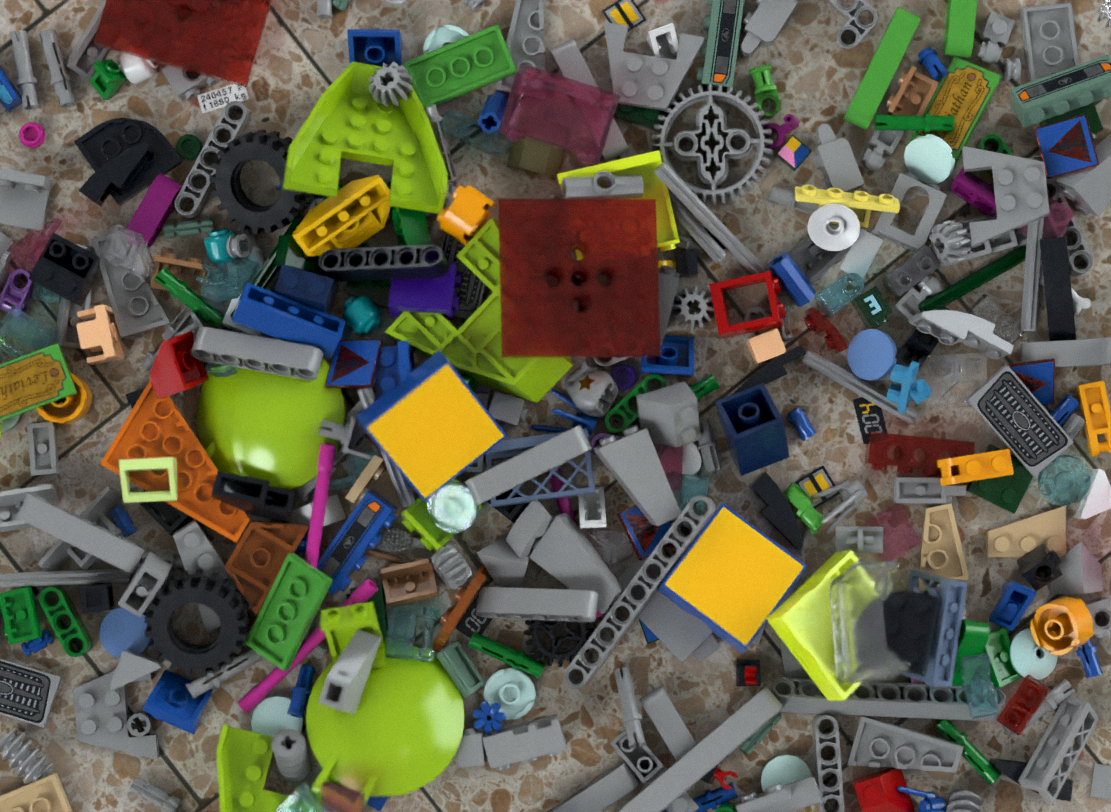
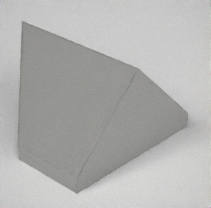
[476,534,532,588]
[1050,542,1103,594]

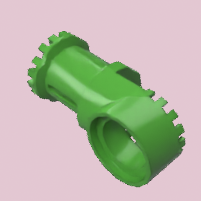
[749,64,780,119]
[783,482,826,535]

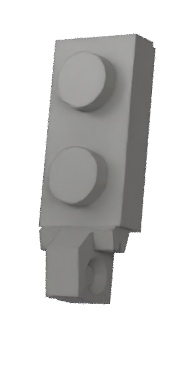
[893,477,966,504]

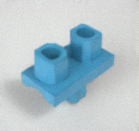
[886,361,931,414]

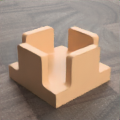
[76,304,125,365]

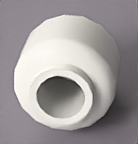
[118,46,159,84]

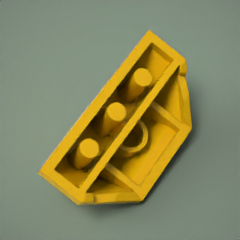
[292,175,391,256]

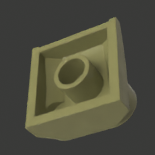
[506,116,570,180]

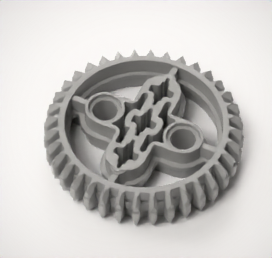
[651,84,773,206]

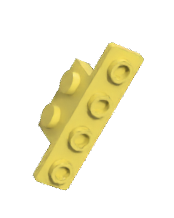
[794,185,900,228]

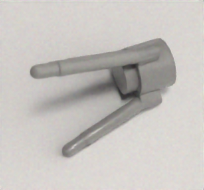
[811,480,868,534]

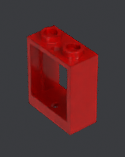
[709,271,786,339]

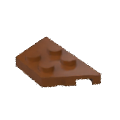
[224,521,309,614]
[430,564,489,652]

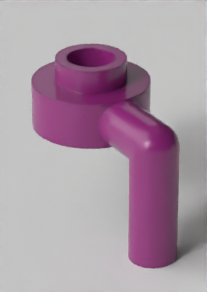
[763,114,800,150]

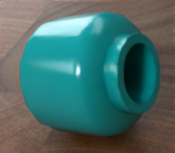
[204,228,236,267]
[343,295,382,334]

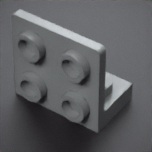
[0,168,52,231]

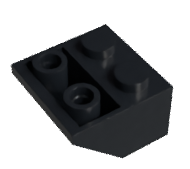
[28,233,100,306]

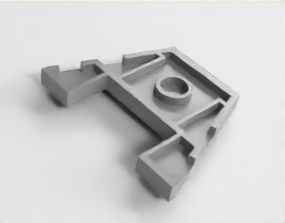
[604,22,705,111]
[962,147,1049,248]
[73,656,160,759]

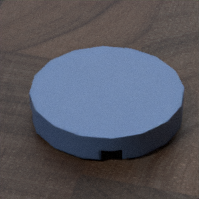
[847,329,897,381]
[99,607,151,658]

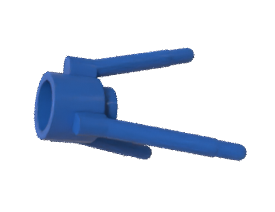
[531,389,598,436]
[897,786,946,812]

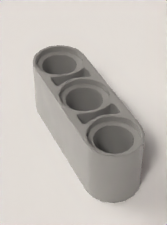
[639,686,697,761]

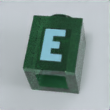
[851,286,893,329]

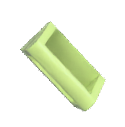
[119,457,178,503]

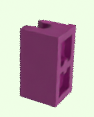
[949,166,996,217]

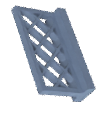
[485,429,596,507]
[895,570,967,687]

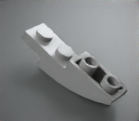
[908,310,1014,360]
[610,730,699,812]

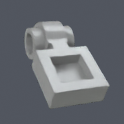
[977,12,1015,64]
[861,130,904,172]
[893,275,943,321]

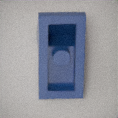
[989,581,1036,632]

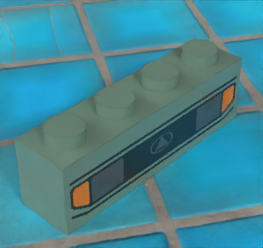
[696,0,744,92]
[1011,55,1111,127]

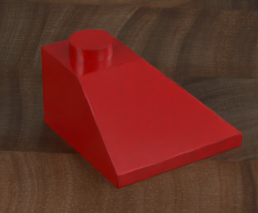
[150,331,209,399]
[850,768,915,812]

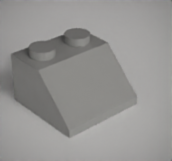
[636,381,701,447]

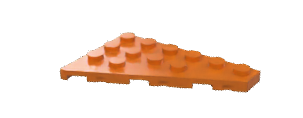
[100,379,251,543]

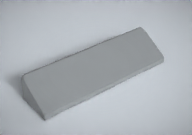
[64,0,139,80]
[54,244,96,350]

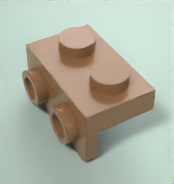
[885,66,939,115]
[150,252,208,298]
[379,558,439,608]

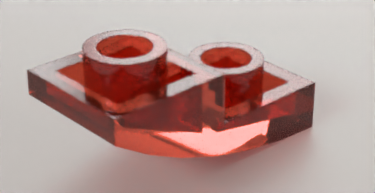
[804,307,848,354]
[997,674,1051,736]

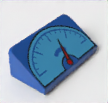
[0,66,22,112]

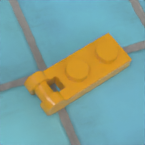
[1076,380,1111,457]
[937,449,1014,486]

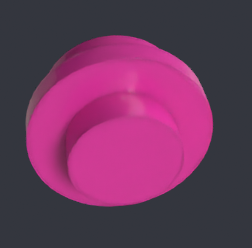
[19,122,46,148]

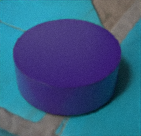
[611,364,637,390]

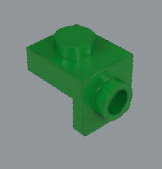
[89,59,127,100]

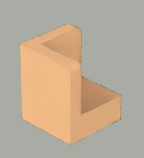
[746,328,786,365]

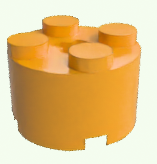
[437,185,496,245]
[36,373,93,424]
[1030,597,1094,655]

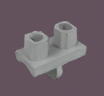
[835,526,883,553]

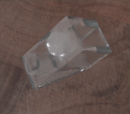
[100,224,157,278]

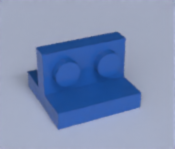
[375,341,415,400]
[143,670,213,734]

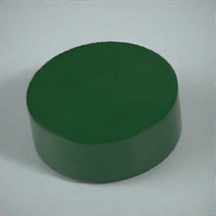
[176,134,203,161]

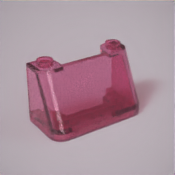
[499,65,620,166]

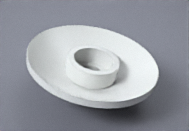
[808,204,860,251]

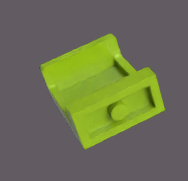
[401,478,483,551]
[320,602,386,669]

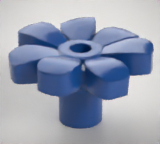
[473,701,506,735]

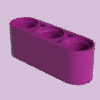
[123,173,182,251]

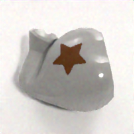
[565,357,618,417]

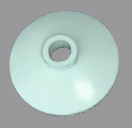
[1010,628,1058,680]

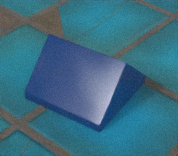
[347,29,402,67]
[640,335,694,377]

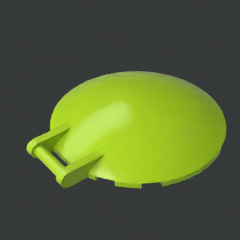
[196,338,346,490]
[306,640,465,812]

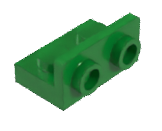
[0,586,42,645]
[976,628,1022,688]

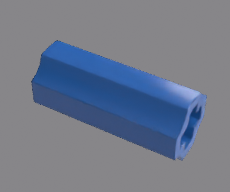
[478,91,510,134]
[768,253,816,307]

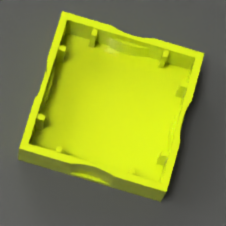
[767,550,883,701]

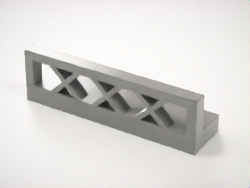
[1018,696,1099,805]

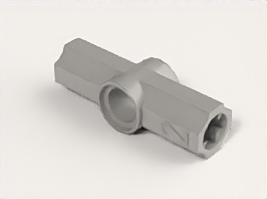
[562,171,643,205]

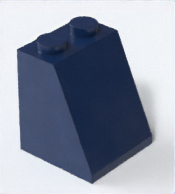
[275,265,339,315]
[715,383,789,476]

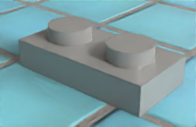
[27,422,59,476]

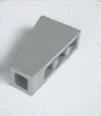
[1056,134,1111,217]
[594,425,681,526]
[529,513,625,614]

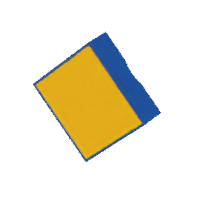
[356,350,507,502]
[658,503,807,654]

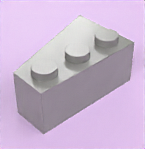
[482,714,567,771]

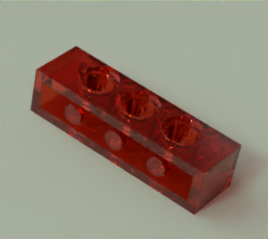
[864,432,975,476]

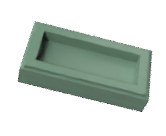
[436,640,486,698]

